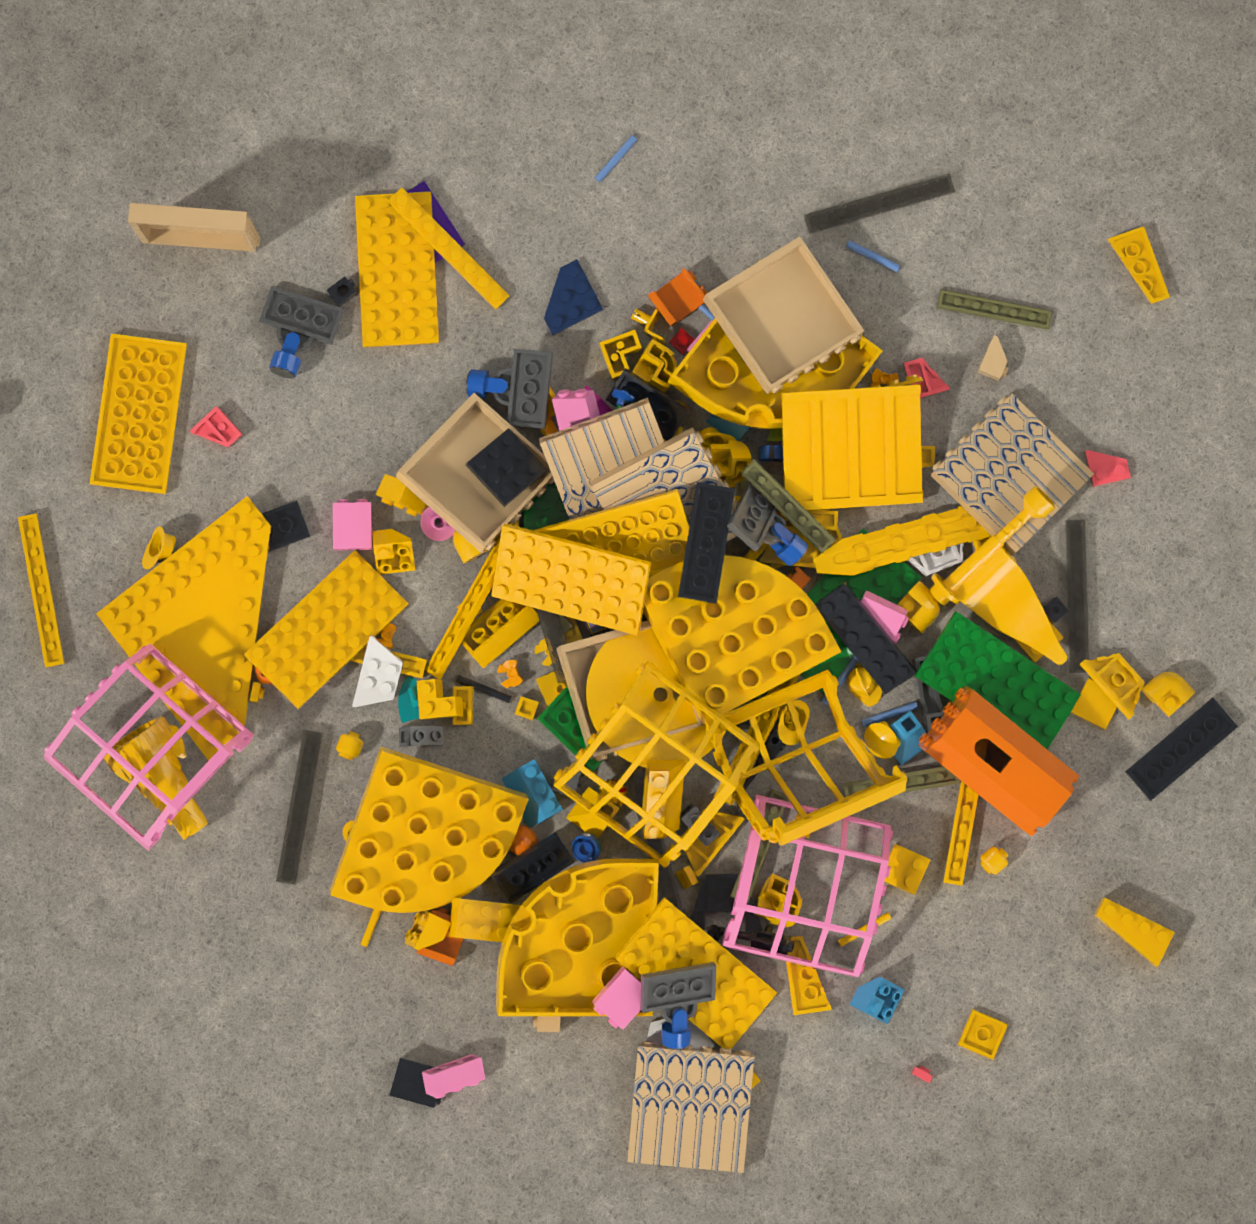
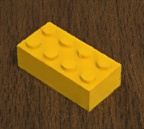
[448,898,521,942]

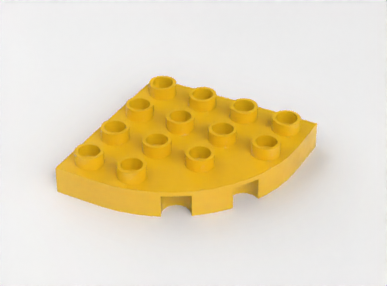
[668,260,883,429]
[643,555,841,725]
[329,746,529,913]
[496,858,659,1016]

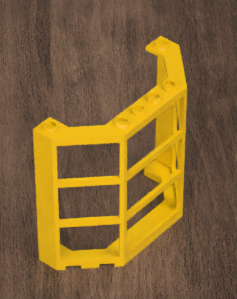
[553,661,760,868]
[706,670,907,845]

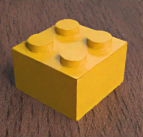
[884,844,931,895]

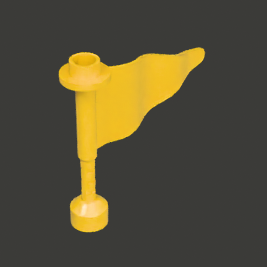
[929,485,1068,665]

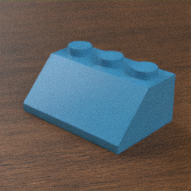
[502,759,563,828]

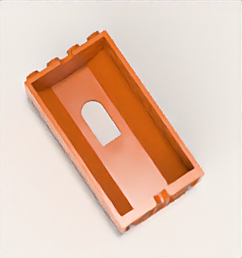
[918,686,1079,836]

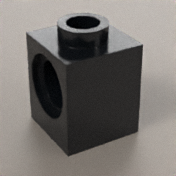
[327,276,358,307]
[1043,596,1069,625]

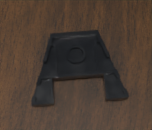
[691,874,763,932]

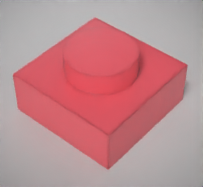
[911,1065,933,1083]

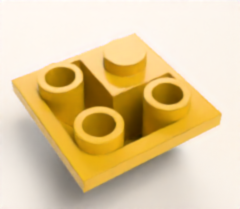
[372,529,416,575]
[566,787,620,838]
[405,911,451,950]

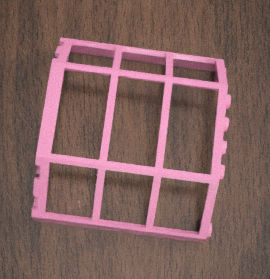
[44,644,254,851]
[721,794,893,977]

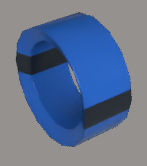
[759,445,783,462]

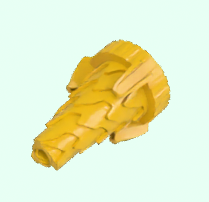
[103,716,208,840]

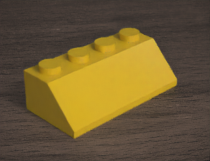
[461,599,541,669]
[641,760,685,839]

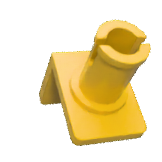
[631,308,666,345]

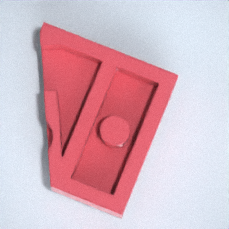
[903,358,950,399]
[190,406,243,447]
[1084,450,1131,487]

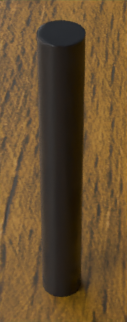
[456,675,512,703]

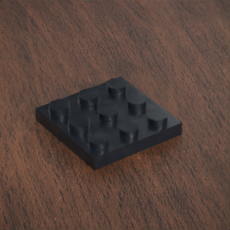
[466,428,547,507]

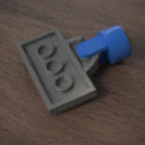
[259,286,344,379]
[466,349,553,429]
[727,481,808,566]
[640,962,716,1049]

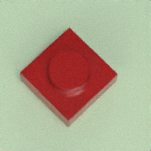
[669,328,695,355]

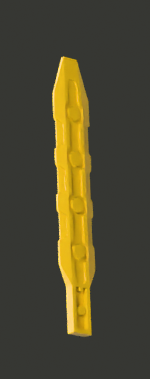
[813,506,990,576]

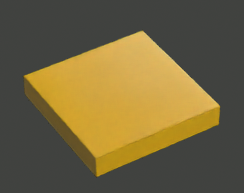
[1071,678,1117,730]
[957,1009,1008,1060]

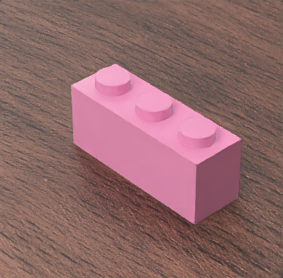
[422,1054,485,1098]

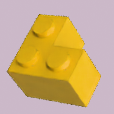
[599,330,642,381]
[376,474,428,517]
[417,679,463,720]

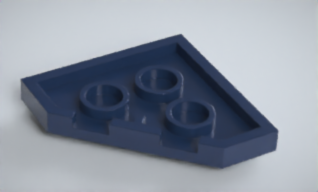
[544,259,603,336]

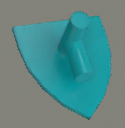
[398,675,419,723]

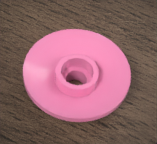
[420,506,455,541]

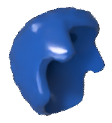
[572,833,602,863]

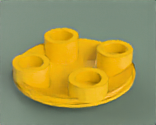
[864,721,901,759]

